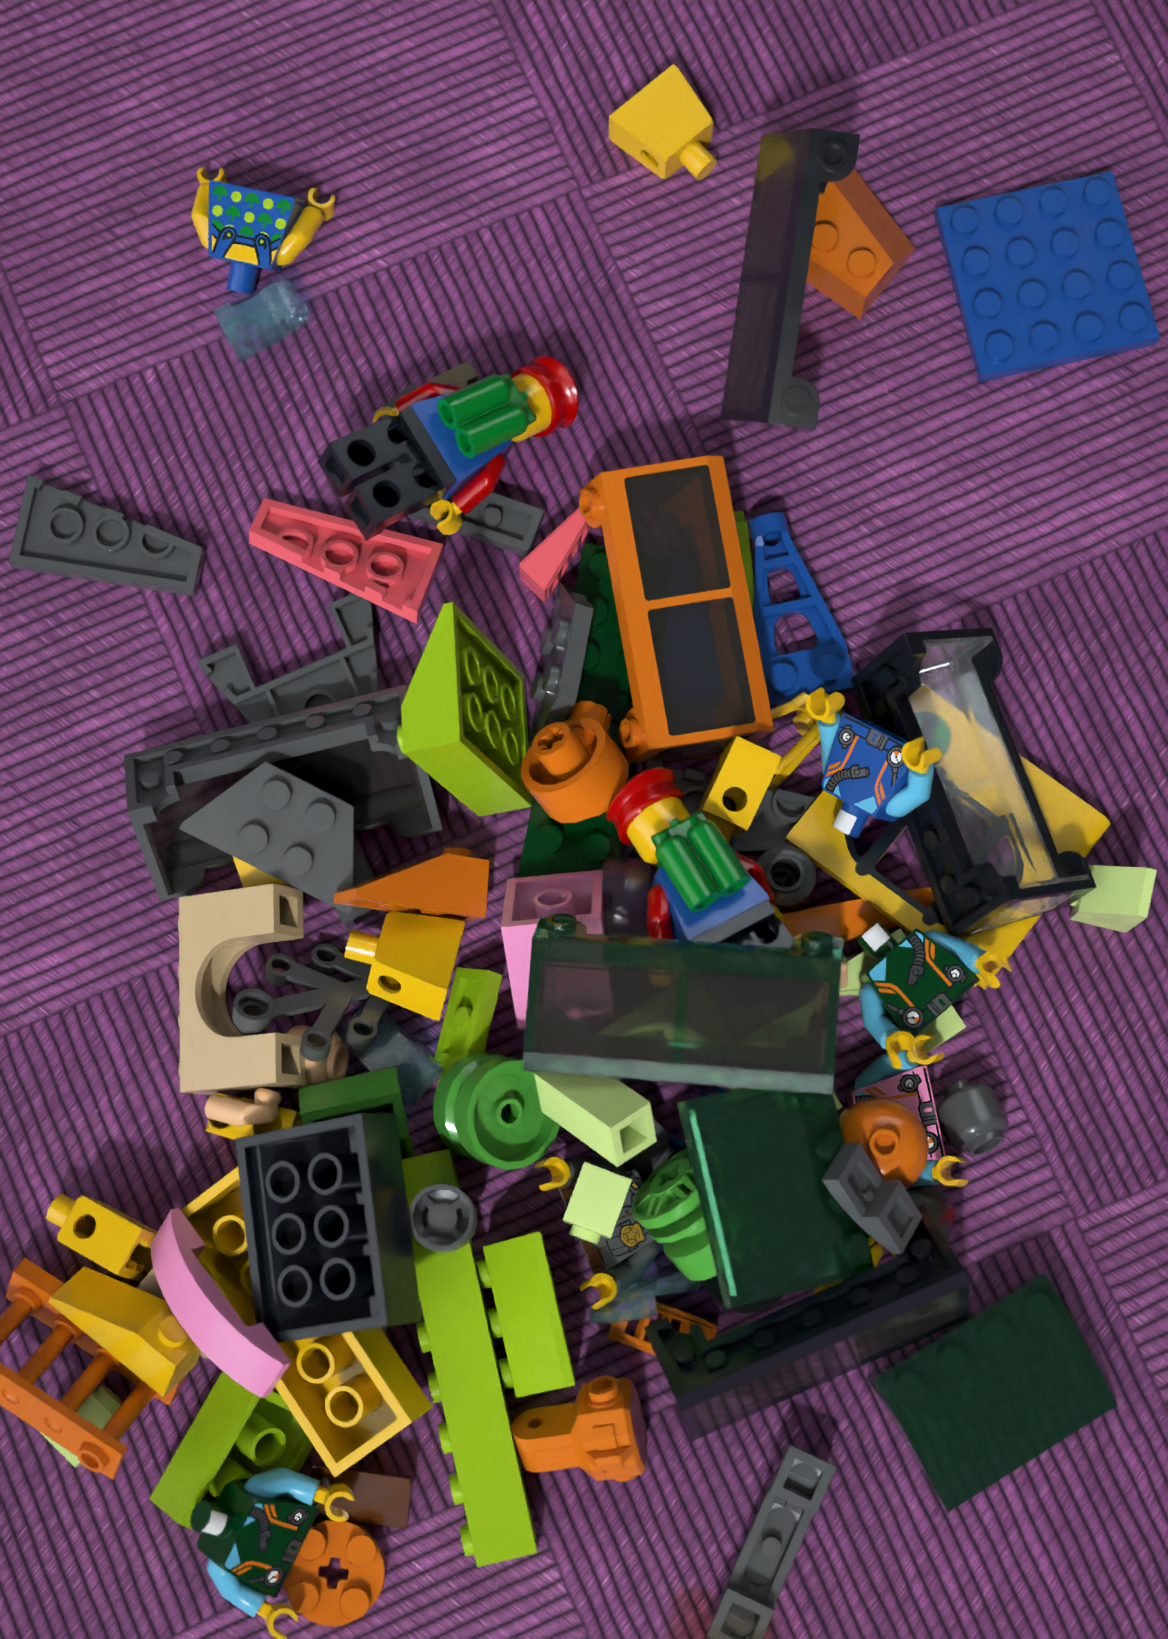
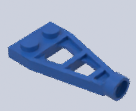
[749,512,855,709]

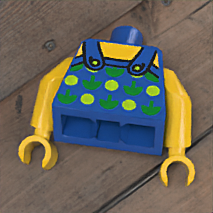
[191,167,335,295]

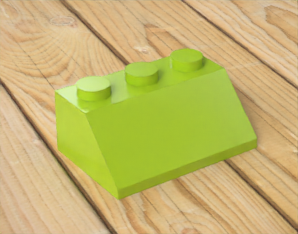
[476,1231,576,1398]
[149,1371,313,1530]

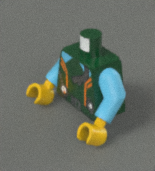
[857,922,1013,1069]
[190,1467,355,1639]

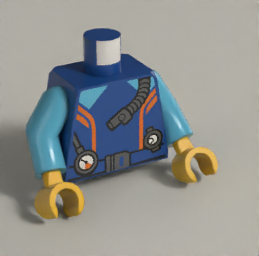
[805,687,942,838]

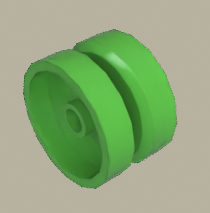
[433,1052,560,1170]

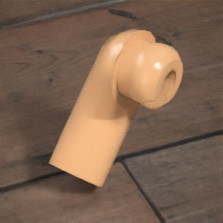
[205,1088,281,1126]

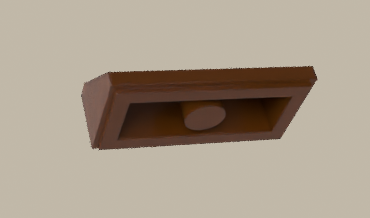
[310,1463,414,1529]

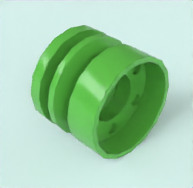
[631,1143,768,1281]

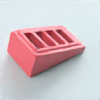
[519,508,592,602]

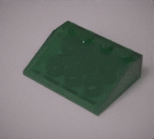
[677,1069,874,1309]
[866,1273,1118,1512]

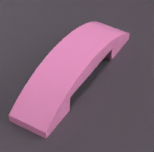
[151,1208,291,1398]

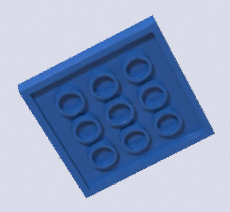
[934,171,1160,382]

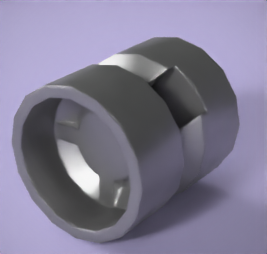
[408,1183,478,1253]

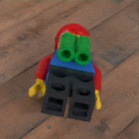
[318,356,579,541]
[606,767,825,1044]

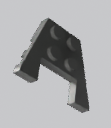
[197,593,380,773]

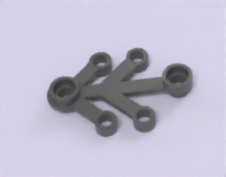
[232,943,394,1062]

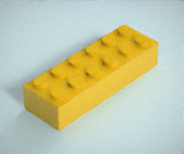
[181,1167,433,1478]

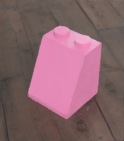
[501,869,616,1030]

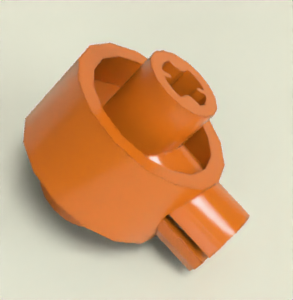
[520,701,629,823]

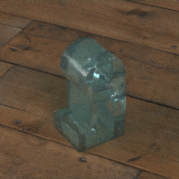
[213,280,310,362]

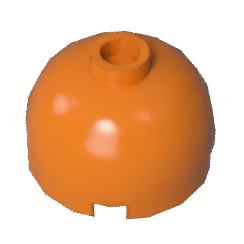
[827,1097,929,1190]

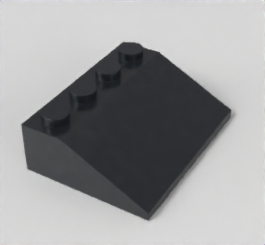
[235,1113,422,1343]

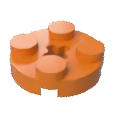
[284,1519,386,1626]

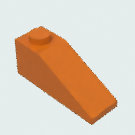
[333,847,489,922]

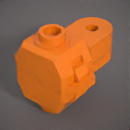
[511,1375,648,1482]

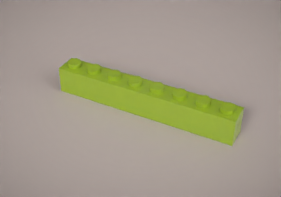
[402,1149,539,1567]

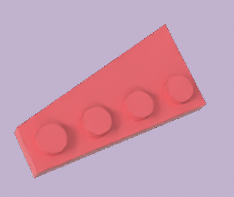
[249,498,444,624]

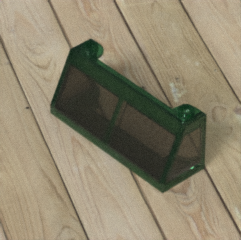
[523,913,844,1095]

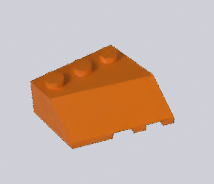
[806,168,915,319]

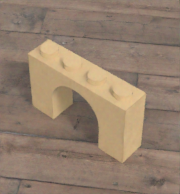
[178,883,306,1095]

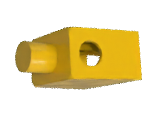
[609,64,717,180]
[696,736,782,842]
[344,911,465,1021]
[46,1194,158,1282]

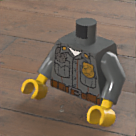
[535,1155,659,1310]

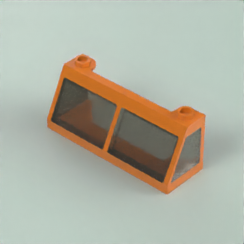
[579,455,775,763]

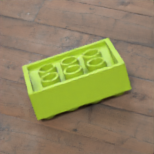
[397,602,533,817]

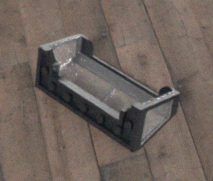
[851,627,1097,938]

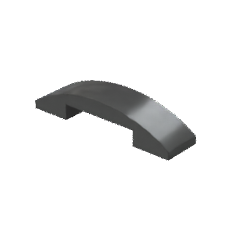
[707,1444,837,1639]

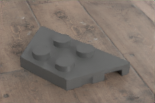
[529,582,594,747]
[179,761,354,915]

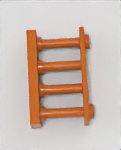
[0,1258,189,1480]

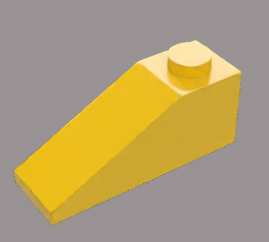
[49,1267,201,1397]

